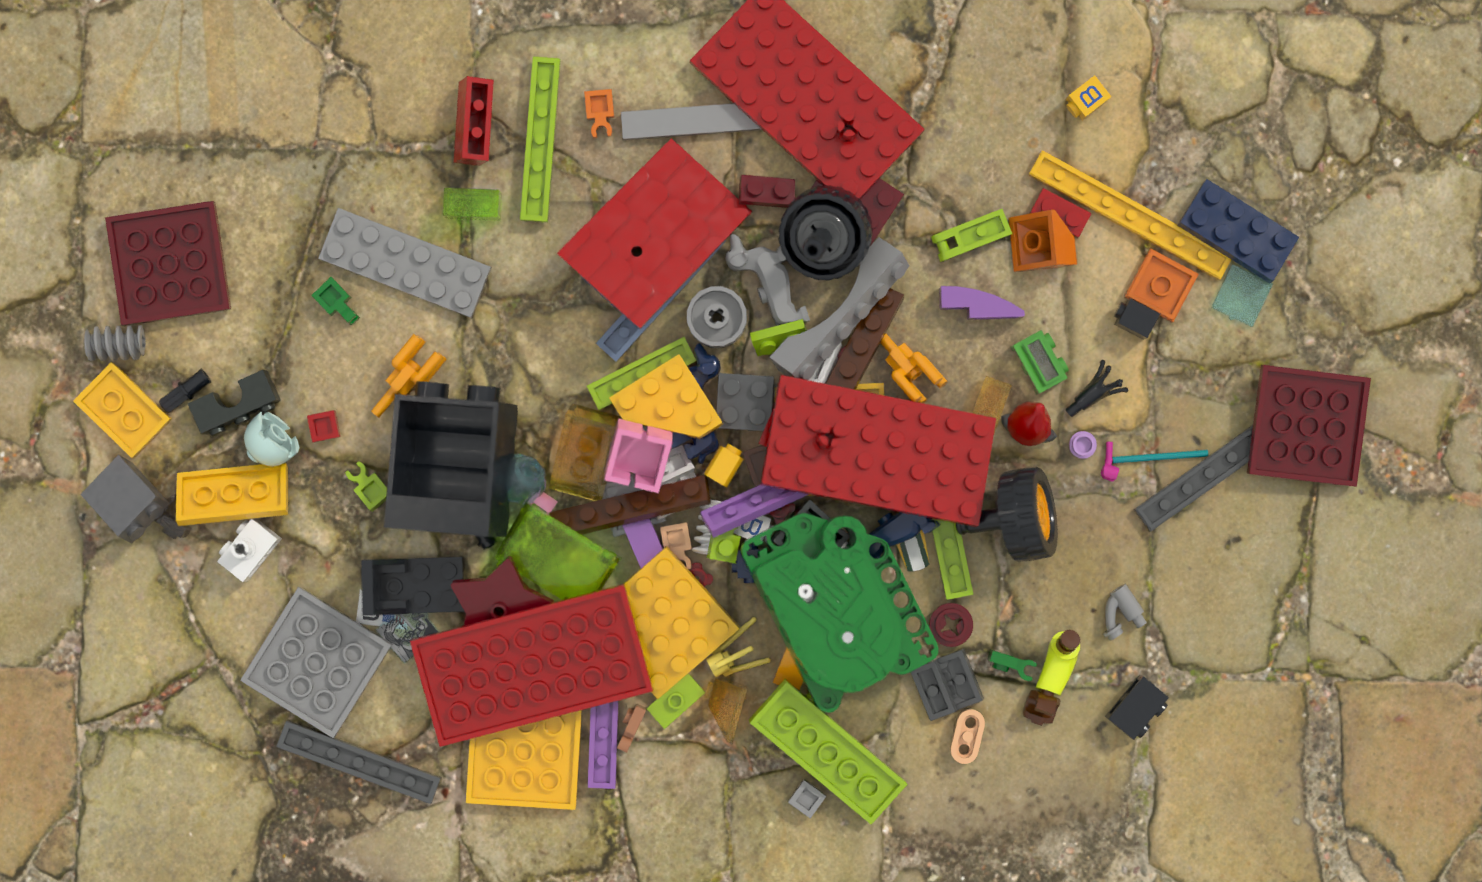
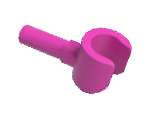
[1101,442,1119,482]

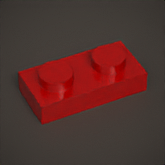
[1030,188,1092,238]

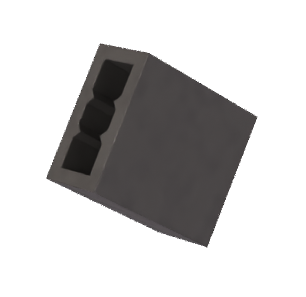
[80,454,170,543]

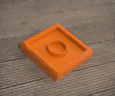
[1124,248,1199,323]

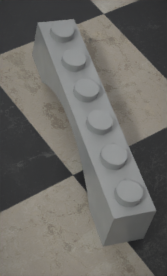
[770,237,909,380]

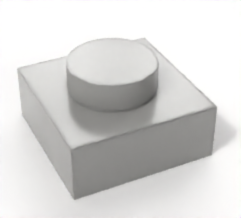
[788,779,826,818]

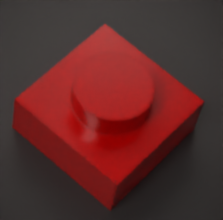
[307,410,341,443]

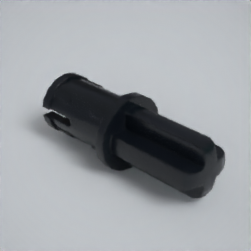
[159,368,212,413]

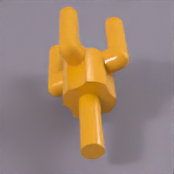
[371,334,447,418]
[881,334,948,403]

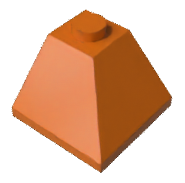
[1009,210,1077,272]

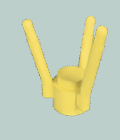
[706,617,771,677]

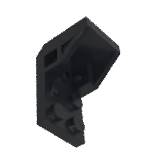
[361,557,464,616]

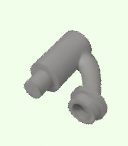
[1103,584,1147,641]

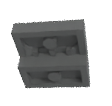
[911,648,984,721]

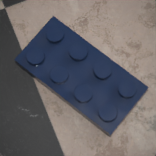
[1177,179,1299,284]

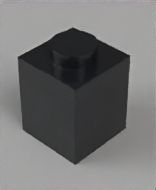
[1114,299,1160,340]

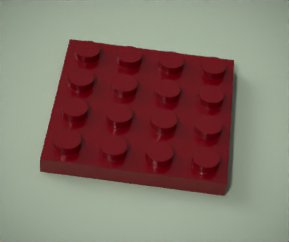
[105,201,232,326]
[1247,365,1371,487]

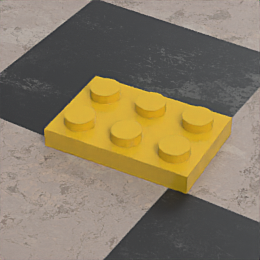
[73,362,172,458]

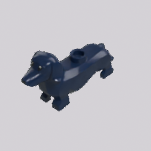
[683,343,721,464]
[869,512,941,559]

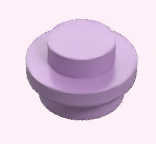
[1069,431,1097,459]

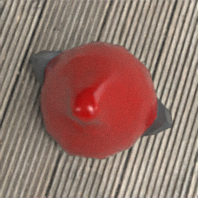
[1001,401,1057,446]

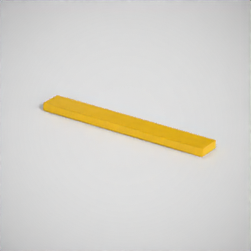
[1028,150,1231,280]

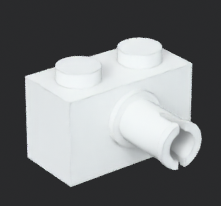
[217,518,282,582]

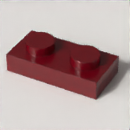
[739,175,795,208]

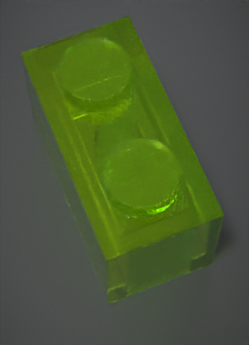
[443,188,502,221]

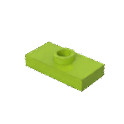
[646,673,706,729]

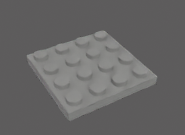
[240,587,393,738]

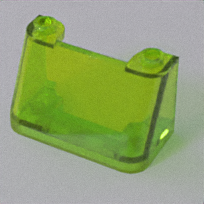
[494,501,622,600]

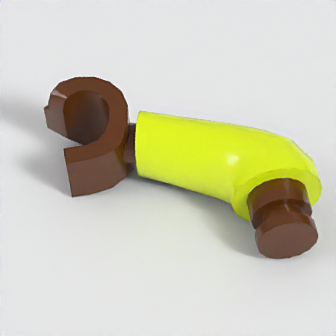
[1023,630,1080,726]

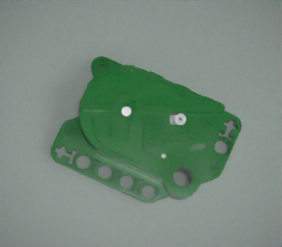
[740,513,939,713]

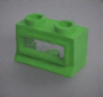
[1010,330,1069,395]

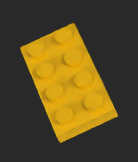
[176,462,288,526]

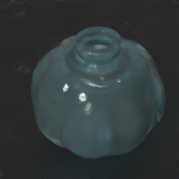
[506,454,546,505]

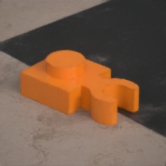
[584,89,614,139]

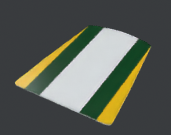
[897,530,930,571]

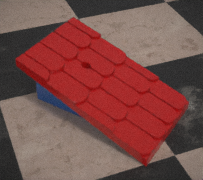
[557,138,752,329]

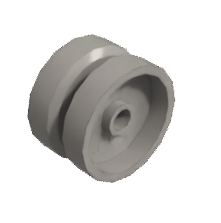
[687,286,747,348]

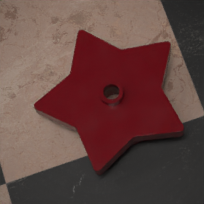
[451,556,554,626]

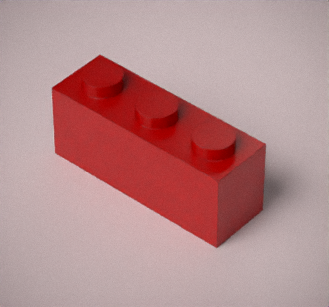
[453,76,494,166]

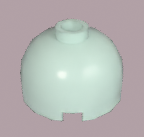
[244,412,299,467]

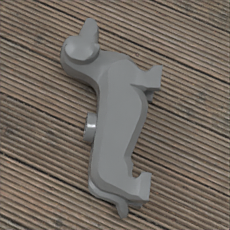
[725,234,810,326]

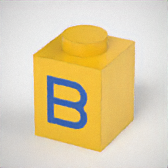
[1066,75,1112,121]

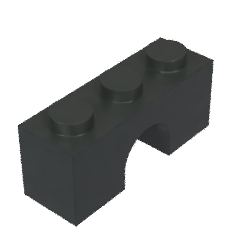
[188,370,281,437]

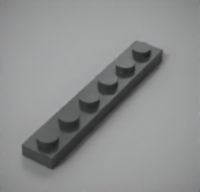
[276,720,442,804]

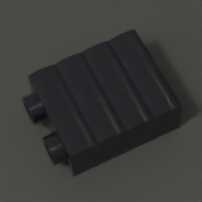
[384,381,518,537]

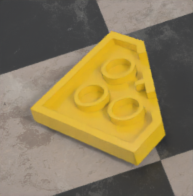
[609,354,723,439]

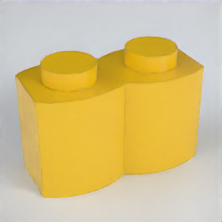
[703,444,744,488]

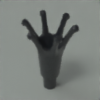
[1065,360,1129,417]

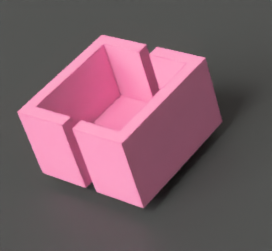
[604,419,673,493]

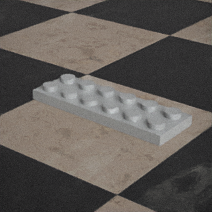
[318,208,492,318]

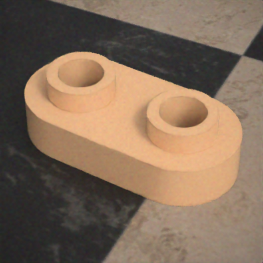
[950,709,985,764]

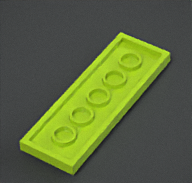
[749,679,908,825]

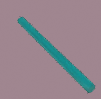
[1112,450,1208,464]

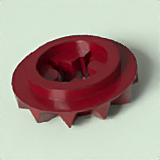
[929,603,973,647]

